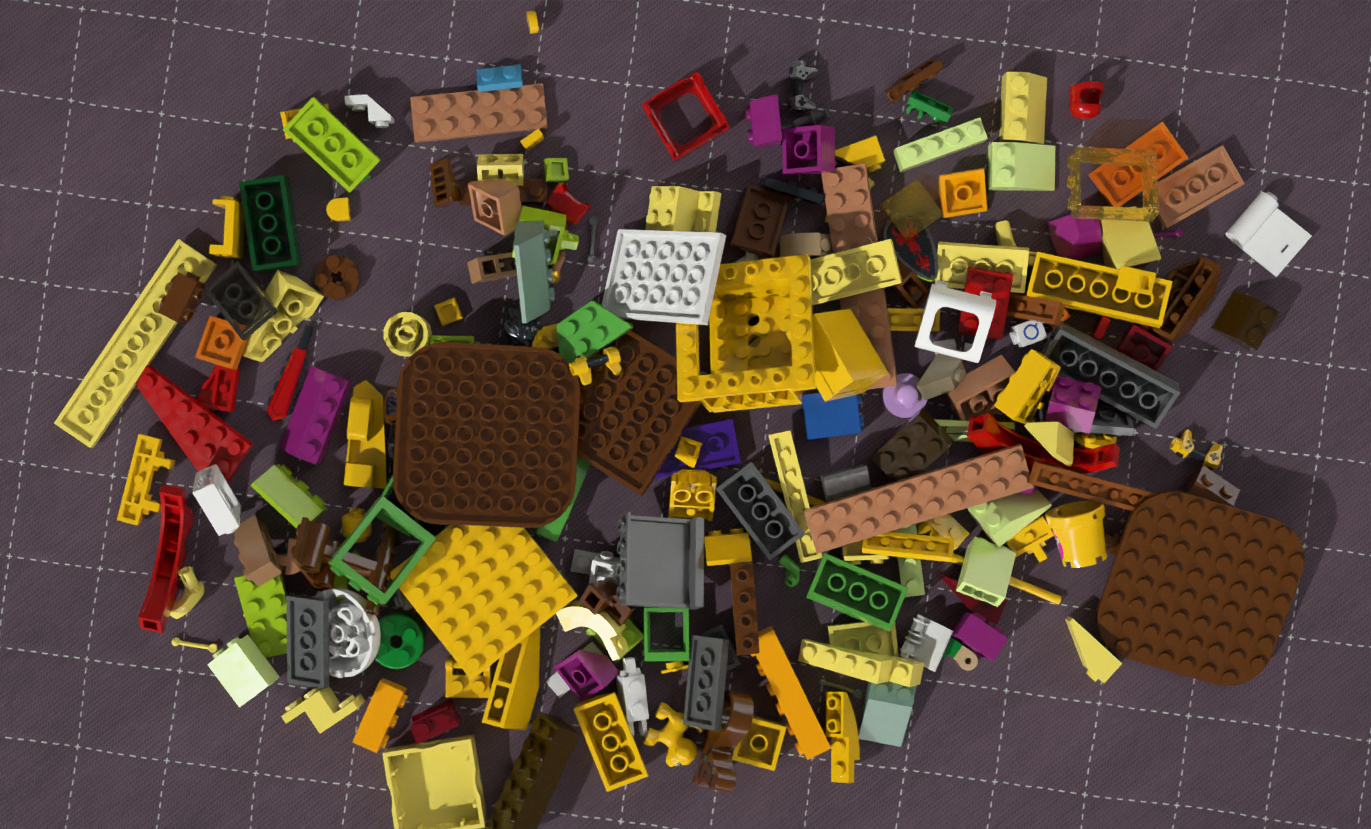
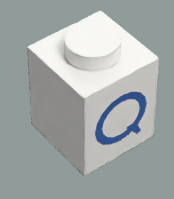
[1010,320,1048,348]

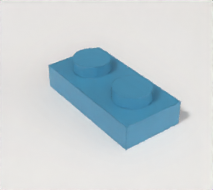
[476,64,523,92]

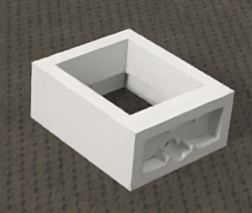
[192,464,242,536]

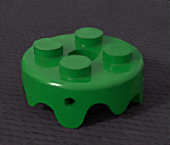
[375,613,426,669]

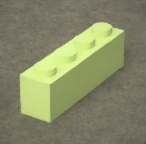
[893,118,988,172]

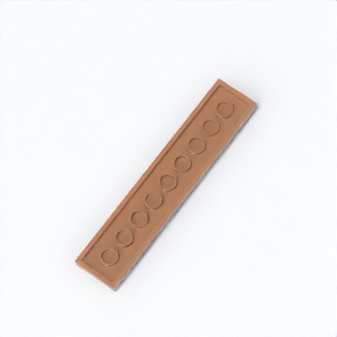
[821,163,898,390]
[803,444,1034,553]

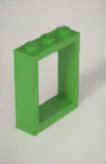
[328,496,436,605]

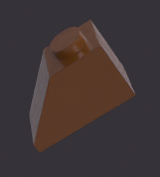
[890,260,929,309]

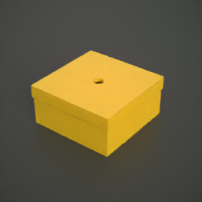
[786,309,889,402]

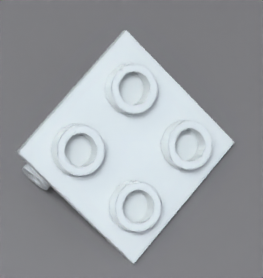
[900,614,953,672]

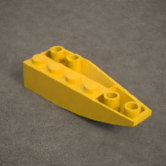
[482,626,540,730]

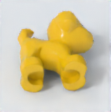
[643,702,704,768]

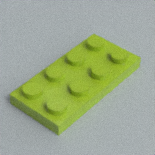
[283,97,381,193]
[234,573,287,658]

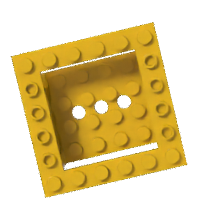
[676,254,816,413]

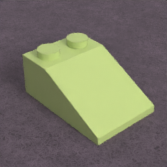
[988,142,1055,191]
[967,489,1052,547]

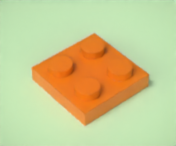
[195,316,251,371]

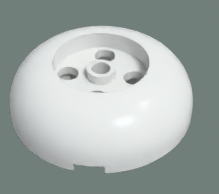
[314,588,381,678]

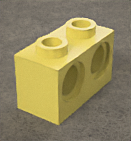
[477,154,524,186]

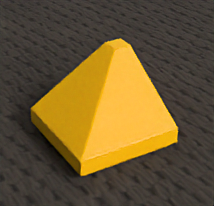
[675,436,702,468]

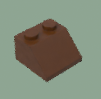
[1183,465,1240,506]

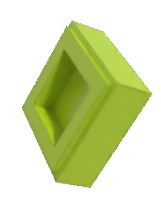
[544,158,569,182]

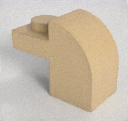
[780,233,831,257]

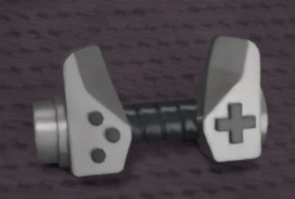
[787,60,818,112]

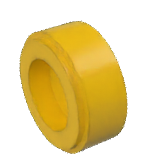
[526,10,539,34]

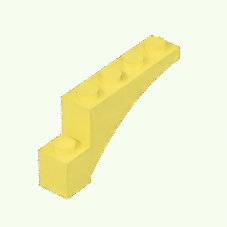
[798,639,924,687]

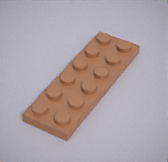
[410,83,548,143]

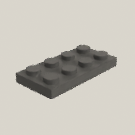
[1038,398,1134,436]
[286,594,329,689]
[683,635,729,731]

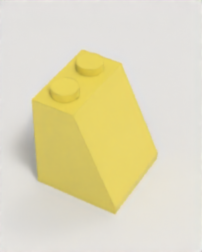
[1098,206,1161,269]

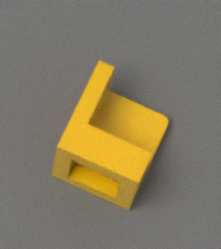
[1116,265,1156,295]

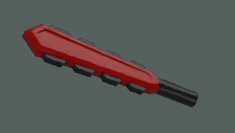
[267,325,314,421]

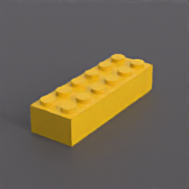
[1026,252,1173,328]

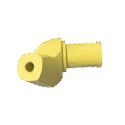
[995,220,1037,266]
[170,566,204,619]

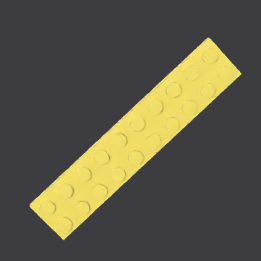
[54,239,217,448]

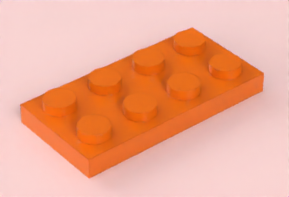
[1088,121,1188,210]

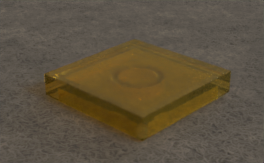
[880,179,943,240]

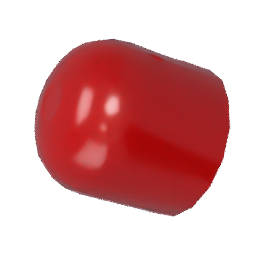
[1069,81,1104,120]

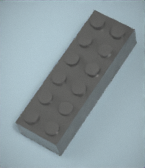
[1040,321,1180,429]

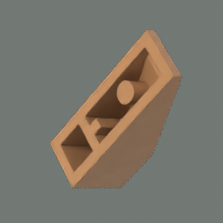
[467,252,517,284]

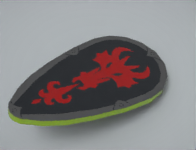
[883,213,939,281]

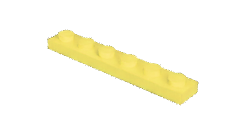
[768,429,822,563]

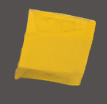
[668,469,716,521]

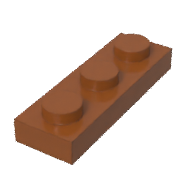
[1006,293,1065,326]

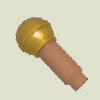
[550,251,566,284]

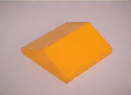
[939,168,987,218]

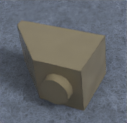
[916,353,966,400]

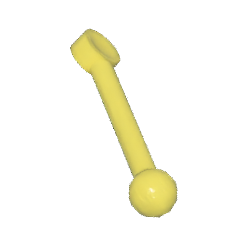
[171,637,218,653]

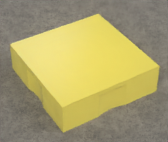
[382,734,488,829]

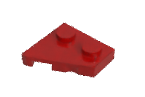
[196,365,241,412]

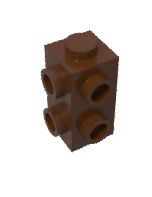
[158,271,206,324]

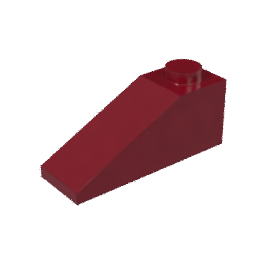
[940,574,1007,626]

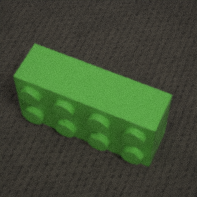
[806,553,908,632]

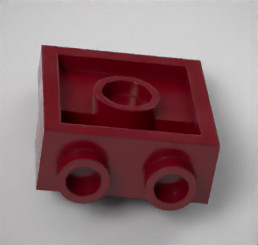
[1116,322,1173,371]

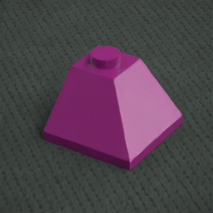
[1046,207,1103,260]
[554,650,620,702]

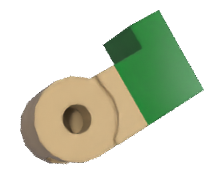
[942,637,978,671]

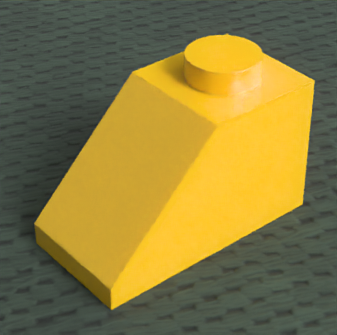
[835,136,885,173]

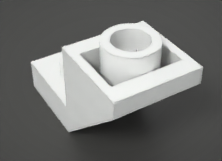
[345,94,395,128]

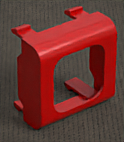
[641,72,730,162]

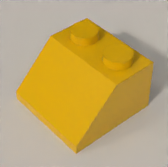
[704,528,752,566]

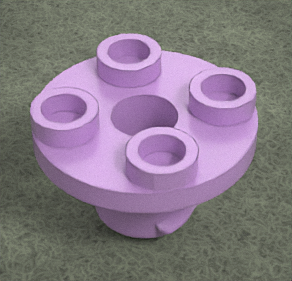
[883,373,927,418]

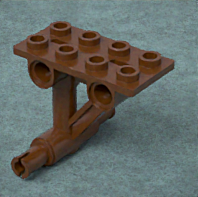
[291,517,399,615]

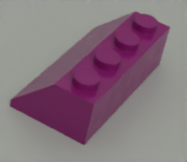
[280,365,353,465]

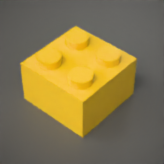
[732,715,786,771]

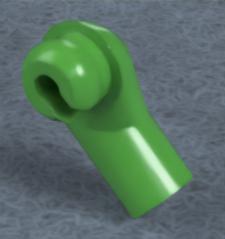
[778,553,800,587]

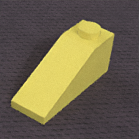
[1065,616,1122,683]

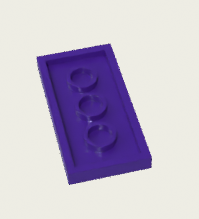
[654,419,741,479]

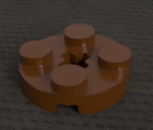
[314,255,360,300]

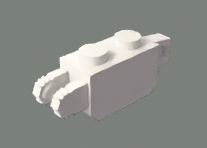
[616,657,649,737]

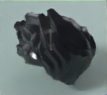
[504,300,543,347]

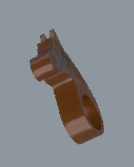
[692,690,754,793]

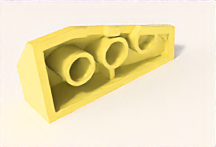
[242,270,324,362]

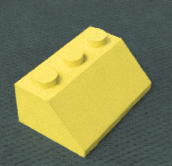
[999,72,1047,145]

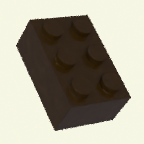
[870,408,953,482]

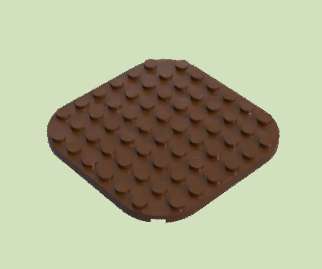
[393,342,580,528]
[1096,490,1305,686]

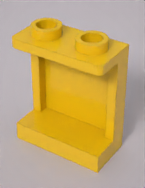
[209,196,245,258]

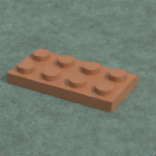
[1143,145,1245,229]

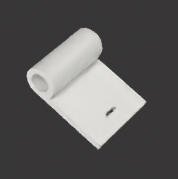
[1226,192,1312,277]

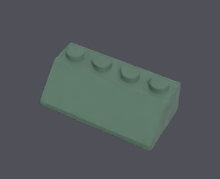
[514,221,555,323]

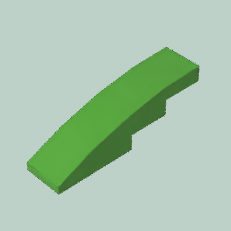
[535,455,590,543]

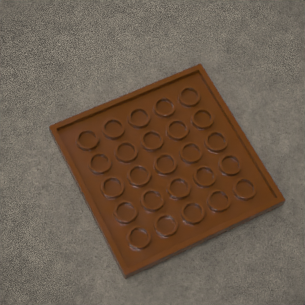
[577,330,703,496]

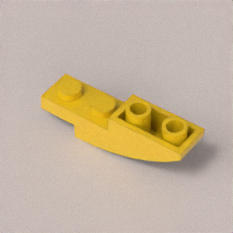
[826,692,860,783]

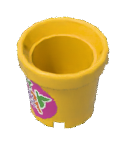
[1045,501,1107,568]

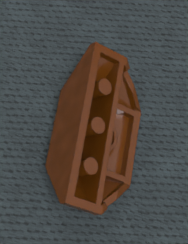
[1152,256,1223,342]

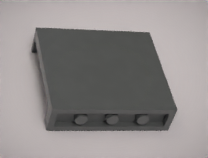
[616,512,704,610]

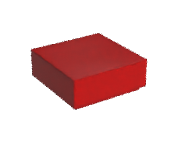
[1089,316,1110,340]

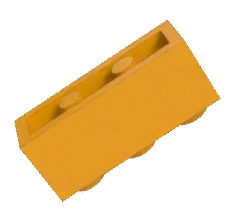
[352,678,408,753]

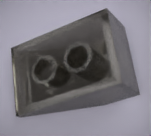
[204,261,278,341]

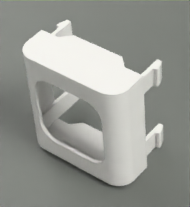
[914,280,996,363]

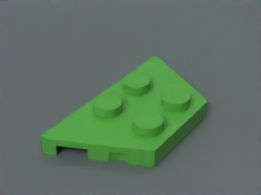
[556,301,634,363]

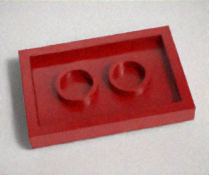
[958,267,1013,340]

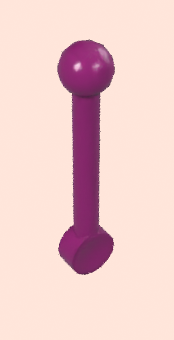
[1153,228,1184,238]

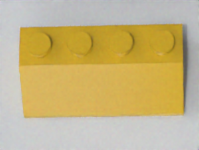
[574,692,649,792]

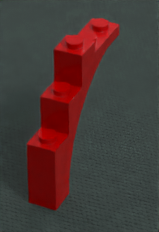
[967,413,1120,474]
[138,485,194,633]

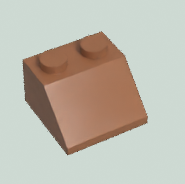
[468,179,522,236]

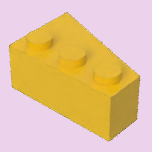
[994,349,1061,424]

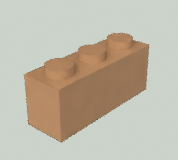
[233,515,282,586]

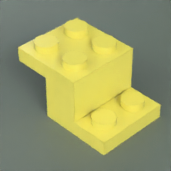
[645,186,721,232]
[281,687,365,733]

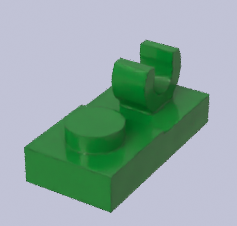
[906,90,953,122]

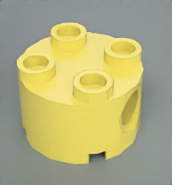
[383,312,432,357]

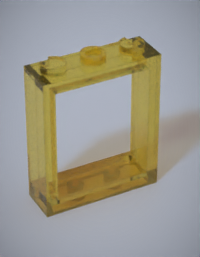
[1067,147,1159,222]

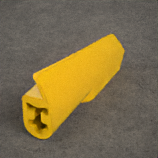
[344,380,387,489]

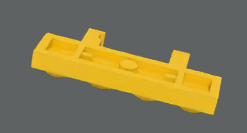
[117,434,175,526]

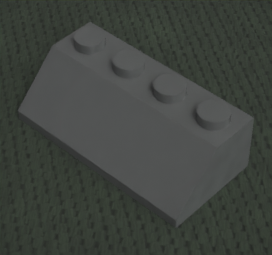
[716,462,805,560]

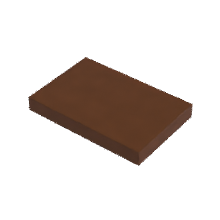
[730,184,790,258]

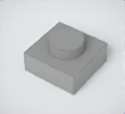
[571,549,597,575]

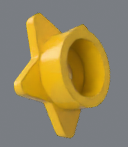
[661,661,689,674]

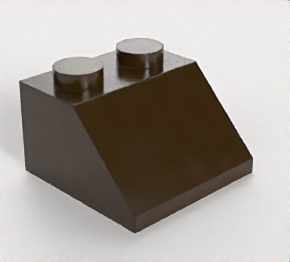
[1211,290,1280,351]

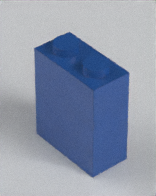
[802,393,864,439]

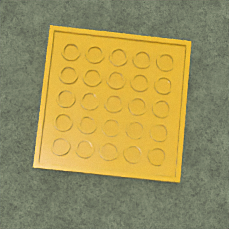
[390,525,578,680]

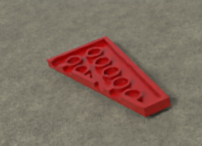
[136,365,254,484]

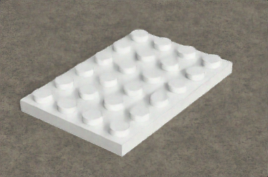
[602,229,726,325]

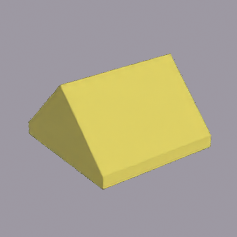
[1025,422,1074,467]

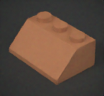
[945,355,1014,421]

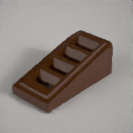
[430,158,462,208]

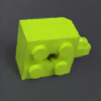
[512,206,579,265]

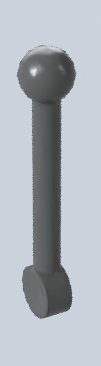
[588,216,598,263]
[818,678,862,698]

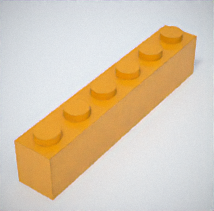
[751,626,831,760]

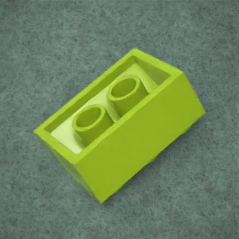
[250,464,327,529]

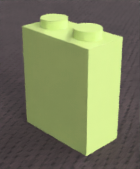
[956,537,1016,607]
[207,635,280,707]

